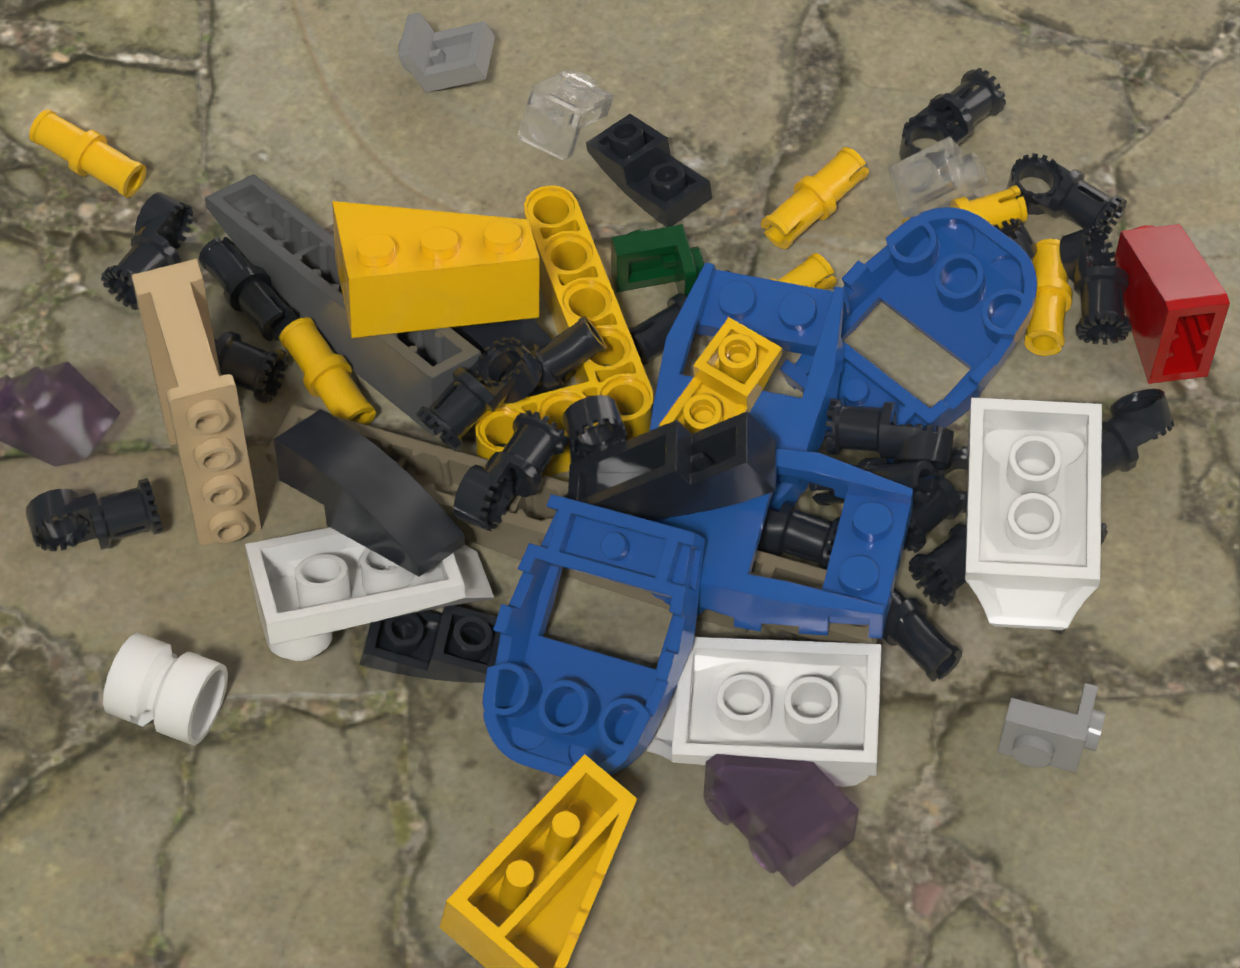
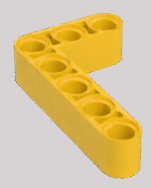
[475,185,654,477]

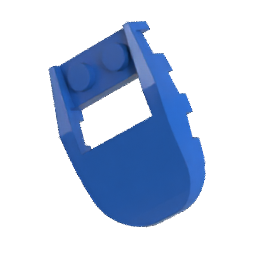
[780,207,1037,463]
[650,262,850,512]
[650,449,913,639]
[482,494,705,777]

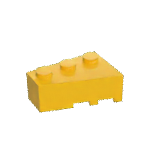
[332,201,540,338]
[439,754,637,968]

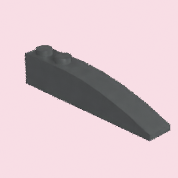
[205,174,481,436]

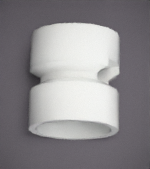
[103,632,228,746]

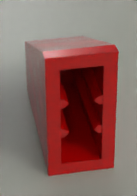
[1114,224,1230,384]

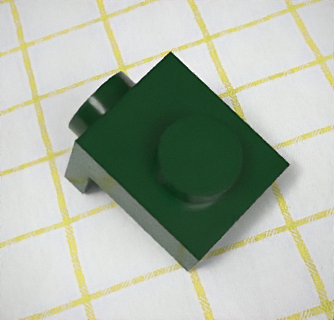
[611,224,704,296]

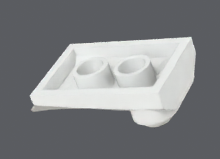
[965,397,1102,630]
[245,527,494,661]
[645,637,881,787]

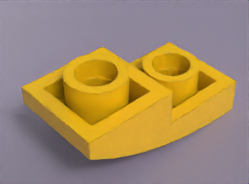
[659,317,782,434]

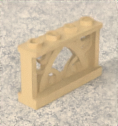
[131,259,261,545]

